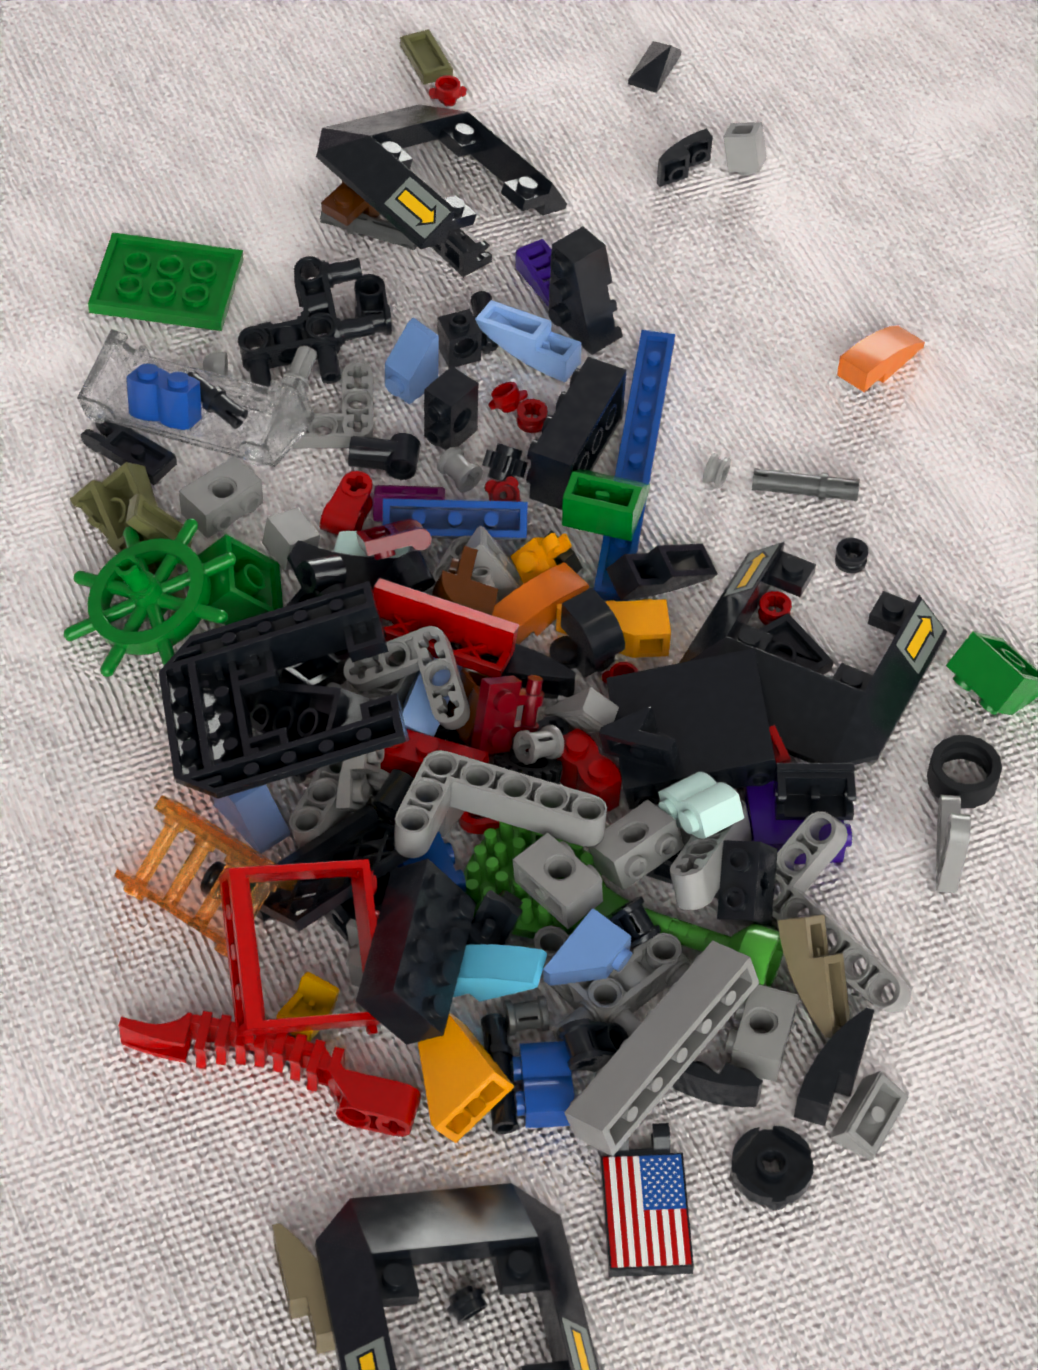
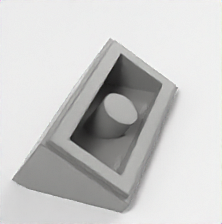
[466,526,523,602]
[829,1071,909,1160]

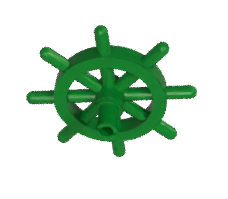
[63,518,236,677]

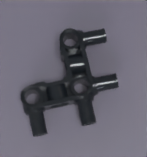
[238,256,375,398]

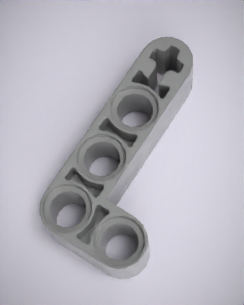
[670,799,752,910]

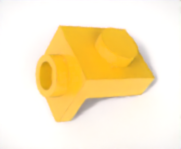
[276,971,340,1042]

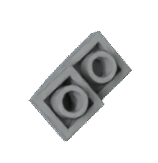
[336,749,384,812]

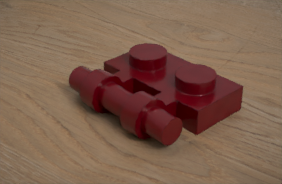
[471,675,544,754]

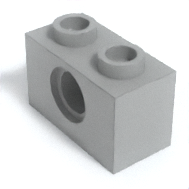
[179,456,263,539]
[589,800,684,890]
[513,832,603,929]
[725,984,799,1082]

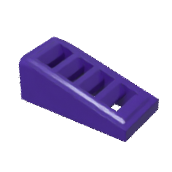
[515,239,552,308]

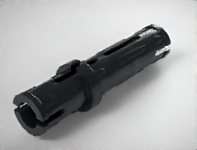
[481,1013,518,1134]

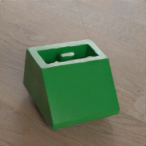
[562,469,650,541]

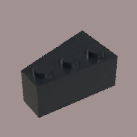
[548,226,623,355]

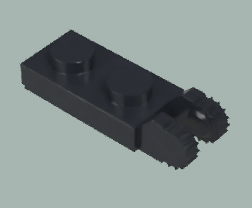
[81,416,177,485]

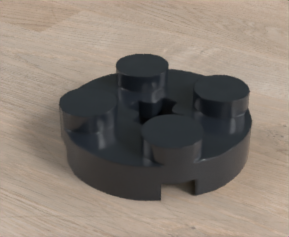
[730,1126,814,1210]

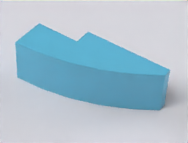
[453,944,548,1002]

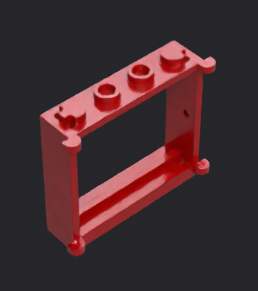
[219,859,380,1045]

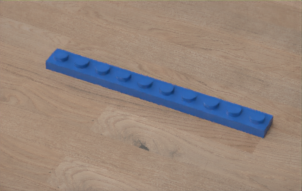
[594,330,675,601]

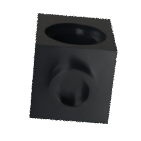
[437,309,482,368]

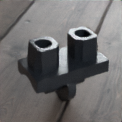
[466,890,523,945]

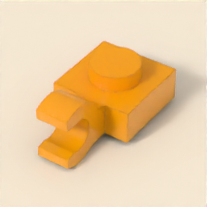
[510,533,572,584]

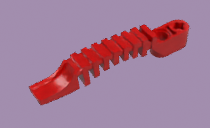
[119,1011,422,1137]

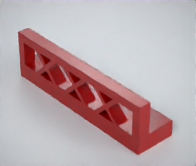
[373,578,519,677]

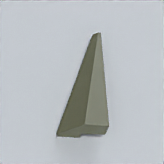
[70,462,186,616]

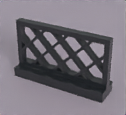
[250,805,410,932]

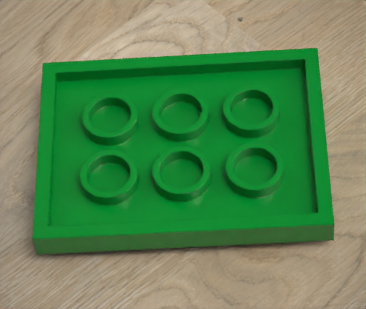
[88,232,244,331]

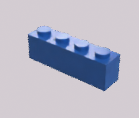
[382,499,528,541]

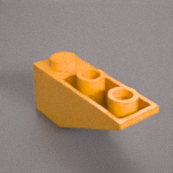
[556,599,671,658]

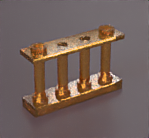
[114,795,298,958]

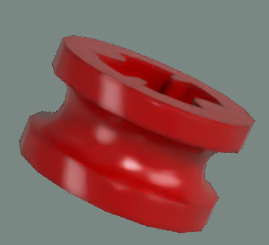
[516,399,548,433]
[758,591,792,625]

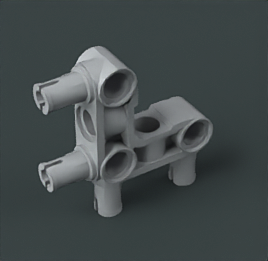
[510,926,691,1041]

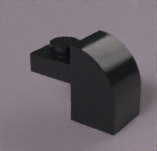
[561,588,625,678]

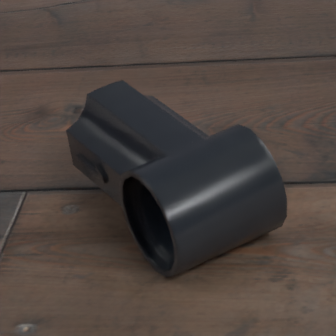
[348,433,421,480]

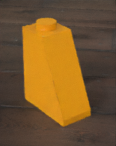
[418,1012,514,1144]

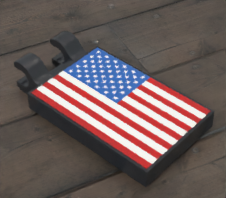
[600,1123,694,1277]

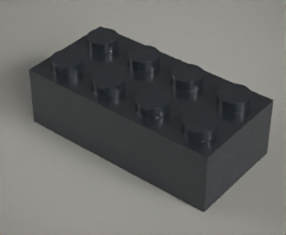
[526,357,627,510]
[356,859,477,1045]

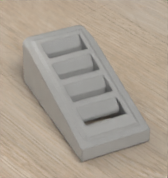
[544,687,619,733]

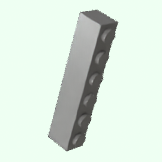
[564,940,759,1156]

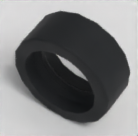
[927,735,1002,809]

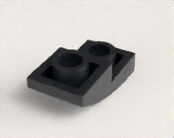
[657,128,713,187]
[673,1061,763,1107]

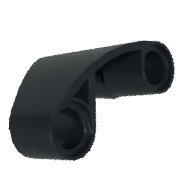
[287,540,435,597]

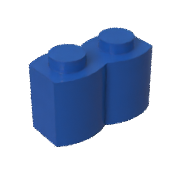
[126,364,202,430]
[512,1041,575,1129]

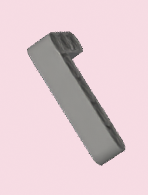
[394,750,607,858]
[772,811,911,1013]

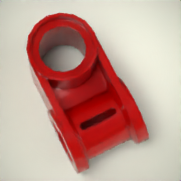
[319,471,373,536]

